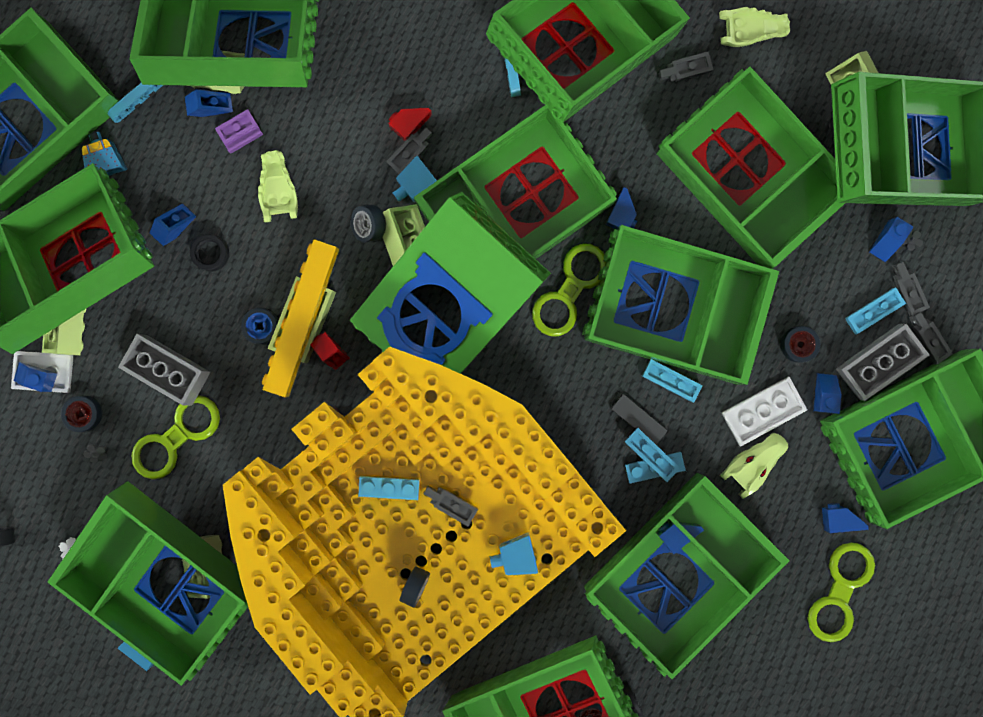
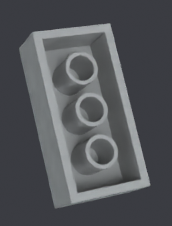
[836,324,929,401]
[118,334,211,406]

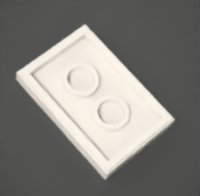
[11,351,73,393]

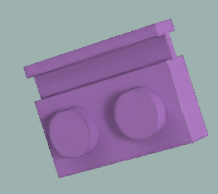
[215,109,263,154]

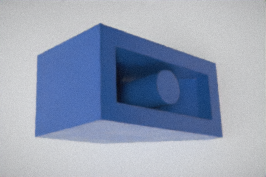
[185,90,233,117]
[606,188,637,229]
[150,204,196,246]
[869,217,913,262]
[13,362,57,392]
[813,373,841,414]
[822,503,869,533]
[656,522,704,554]

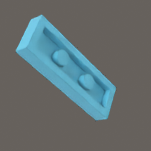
[845,287,906,334]
[642,359,702,403]
[624,428,680,482]
[625,452,686,484]
[358,476,420,500]

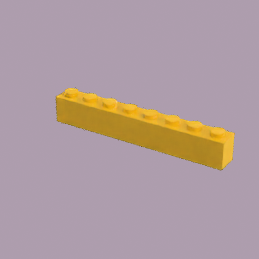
[262,240,339,397]

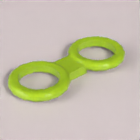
[532,244,606,336]
[131,395,220,479]
[808,542,875,642]

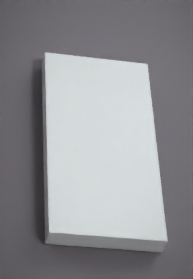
[722,377,807,447]

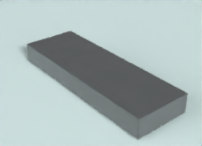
[611,394,667,445]

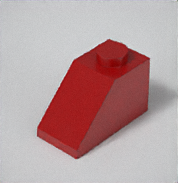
[388,108,432,141]
[310,332,350,370]

